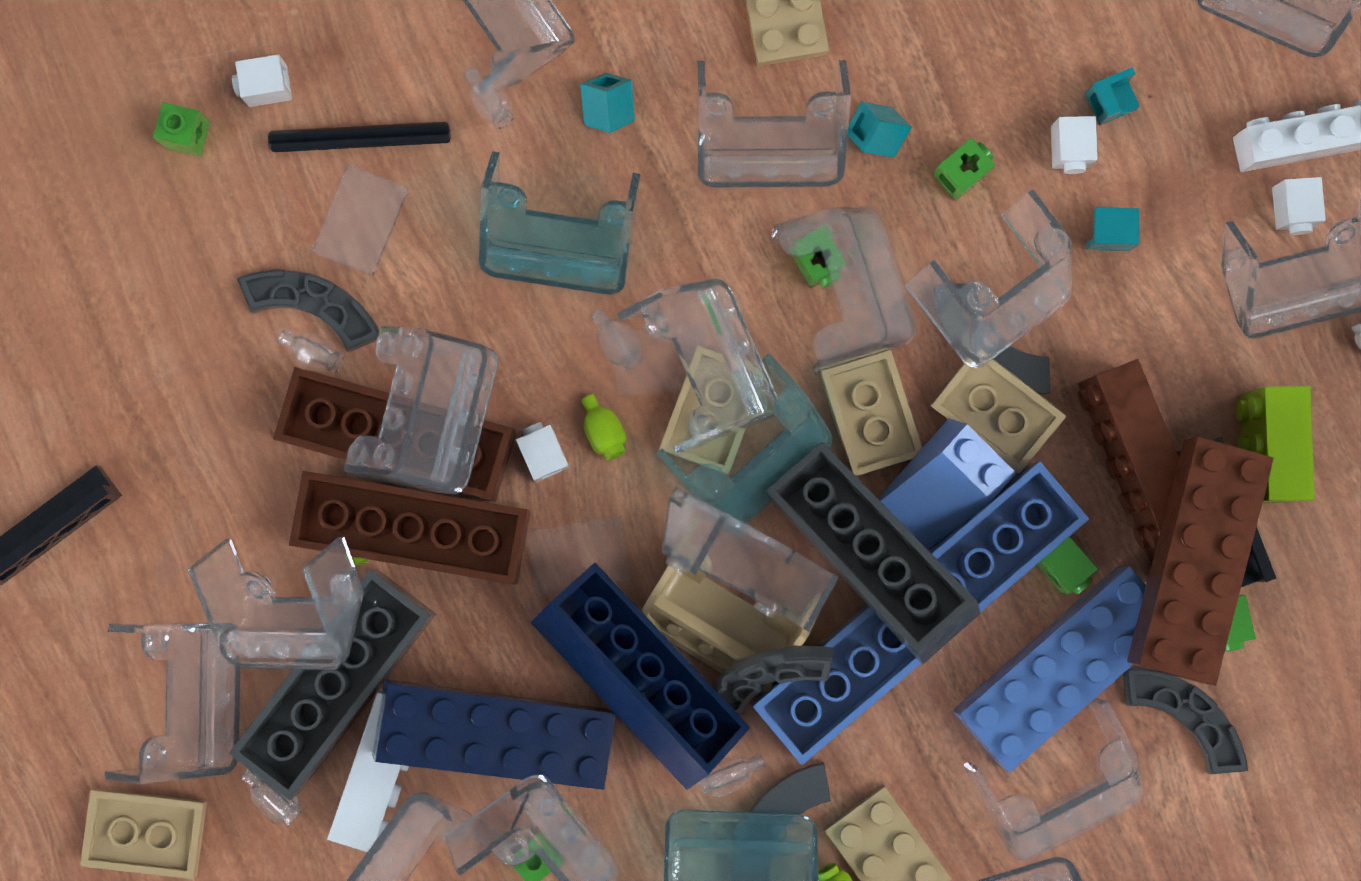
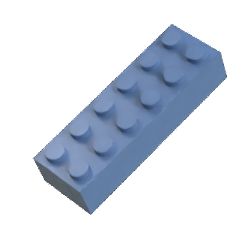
[952,566,1146,773]

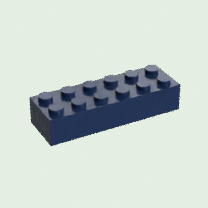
[530,563,750,790]
[372,679,616,790]

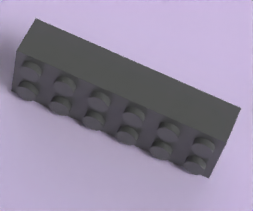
[766,442,980,664]
[228,569,436,800]

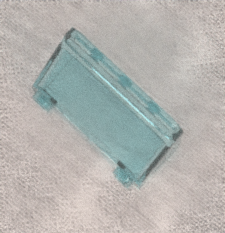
[663,810,818,881]

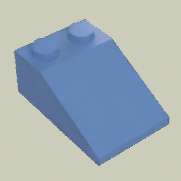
[878,418,1016,550]

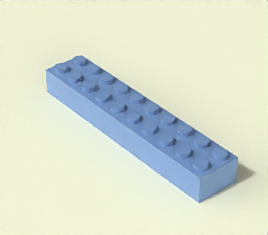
[750,461,1089,765]

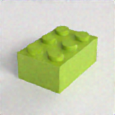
[1235,386,1315,503]

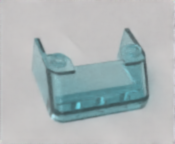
[479,151,640,295]
[656,353,833,532]

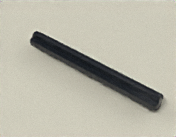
[268,122,451,152]

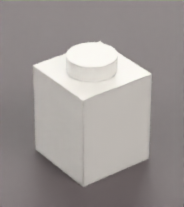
[232,54,292,107]
[1051,116,1097,174]
[1272,177,1326,235]
[516,422,570,483]

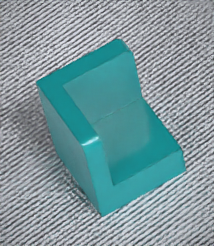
[1085,67,1139,126]
[580,72,635,133]
[844,101,912,157]
[1086,207,1139,252]

